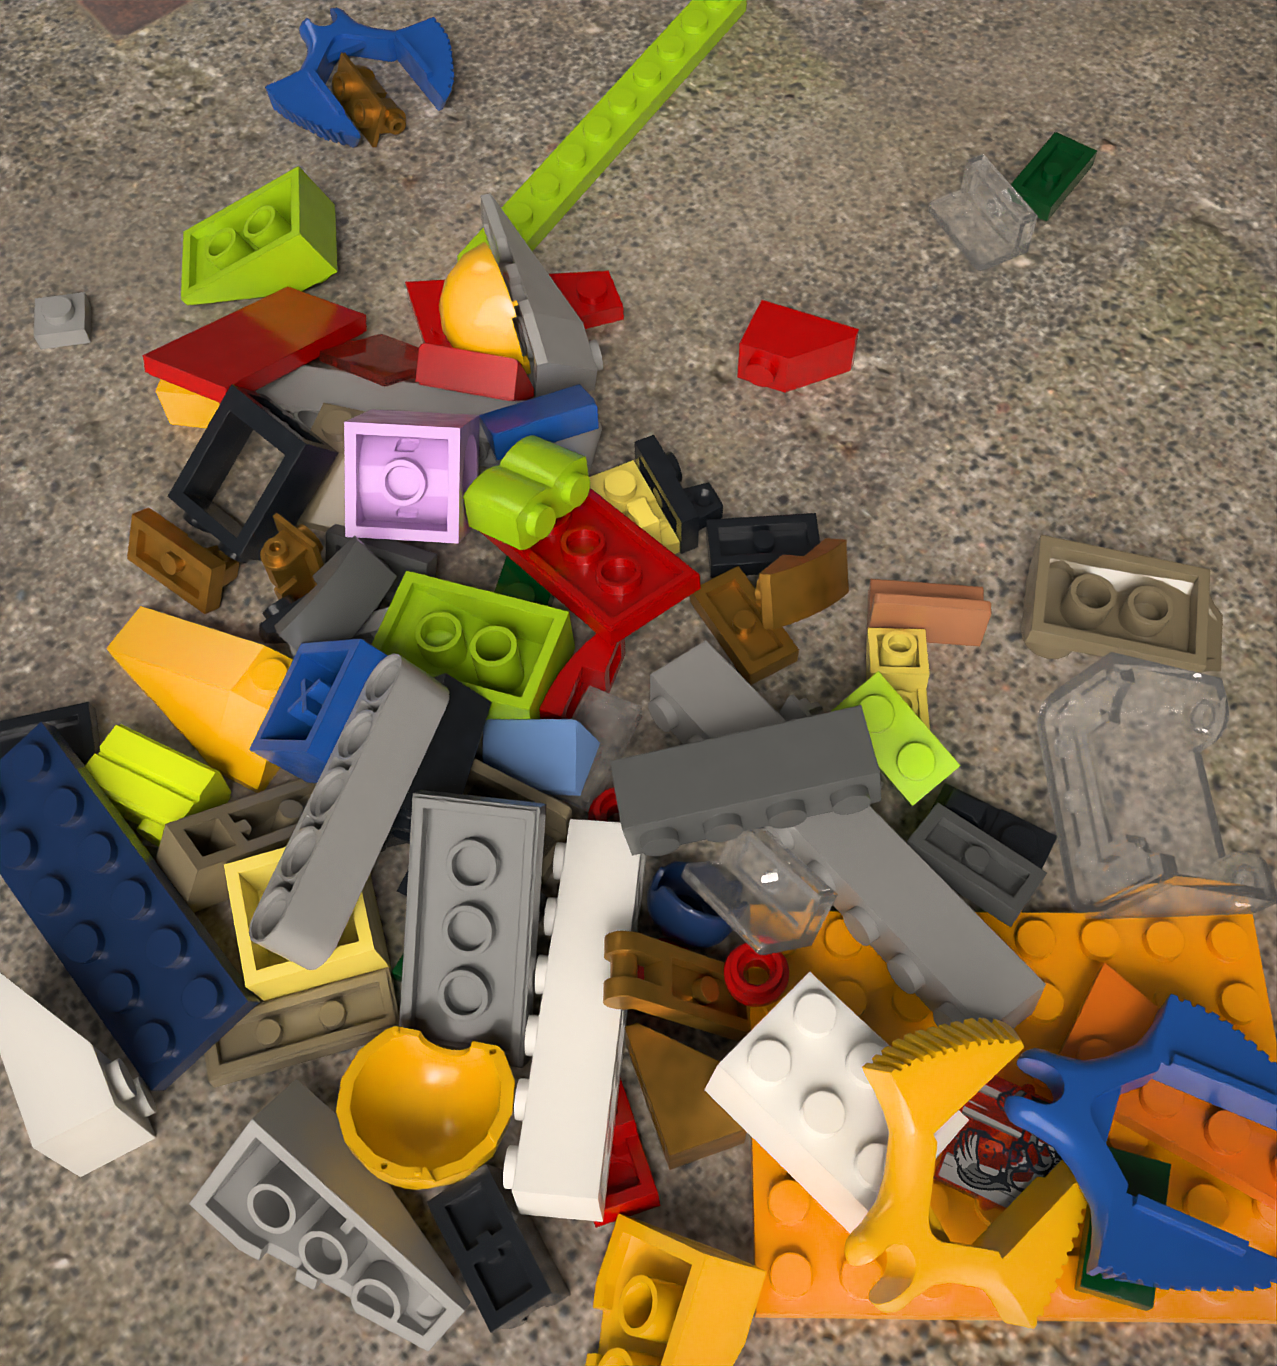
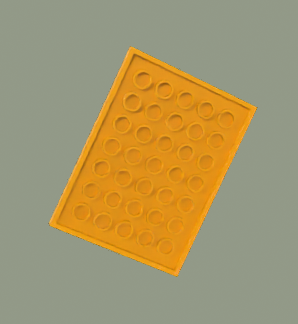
[746,911,1277,1324]

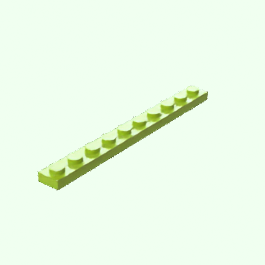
[457,0,747,261]

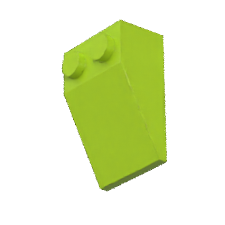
[181,166,338,306]
[371,571,575,720]

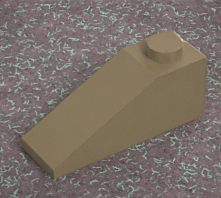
[155,779,317,912]

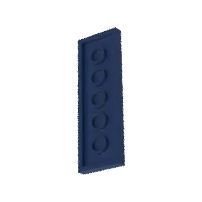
[0,722,260,1091]

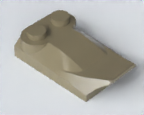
[1021,535,1223,673]

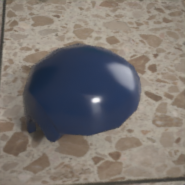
[647,861,746,949]

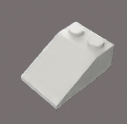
[0,973,157,1177]

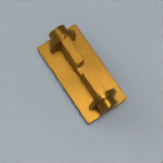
[332,53,406,147]
[260,513,324,601]

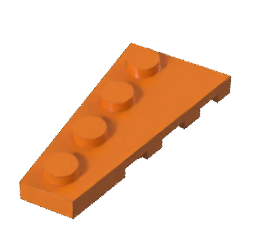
[1058,962,1277,1211]

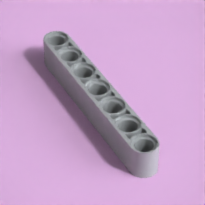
[254,365,602,476]

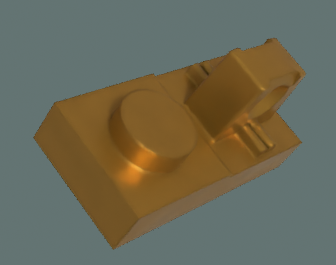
[127,508,240,614]

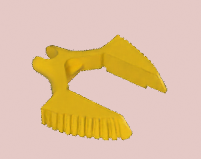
[844,1017,1088,1329]

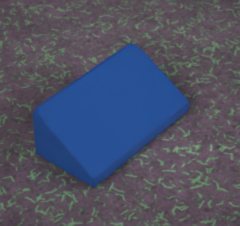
[479,384,599,461]

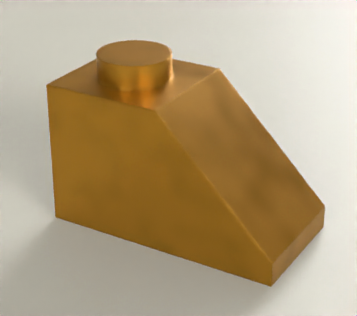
[624,1023,747,1170]

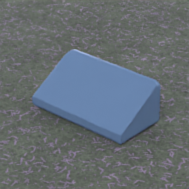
[483,719,600,796]

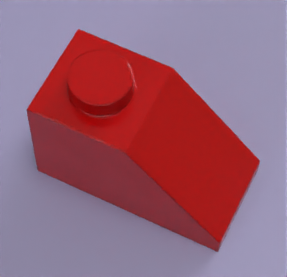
[737,300,859,393]

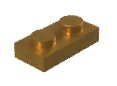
[690,566,799,685]

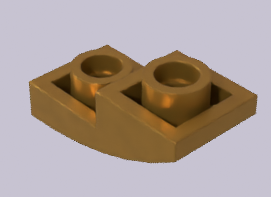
[755,538,849,630]

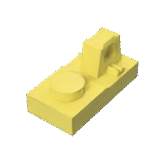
[589,460,680,554]

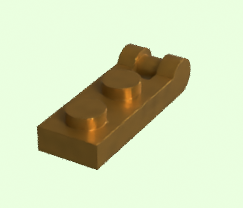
[603,931,751,1041]

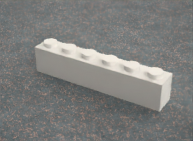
[503,819,647,1222]

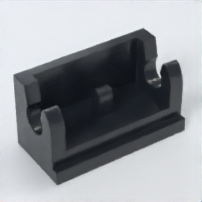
[427,1164,571,1333]

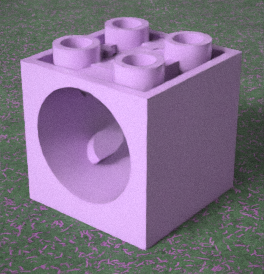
[344,409,480,544]

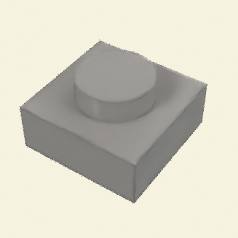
[34,292,91,349]

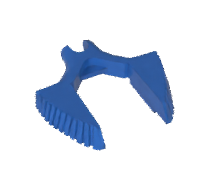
[265,7,455,148]
[1004,994,1277,1291]

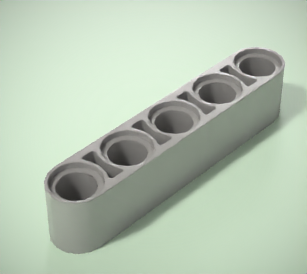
[249,653,449,970]

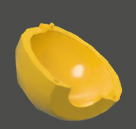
[439,242,531,375]
[336,1026,515,1190]

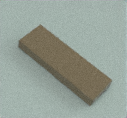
[204,967,400,1088]

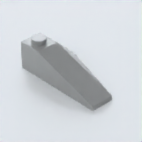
[480,193,603,398]
[189,1079,471,1351]

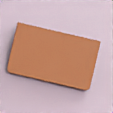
[867,579,992,647]

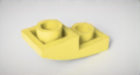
[866,628,930,730]

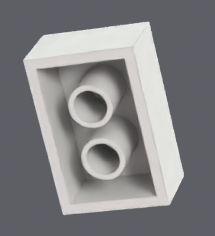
[705,972,969,1233]

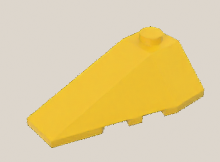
[106,606,293,793]
[586,1214,767,1366]

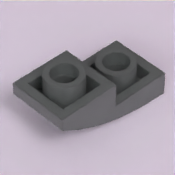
[274,536,397,651]

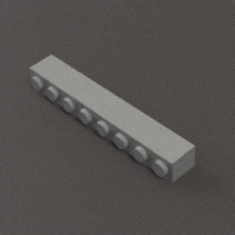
[648,640,1046,1028]

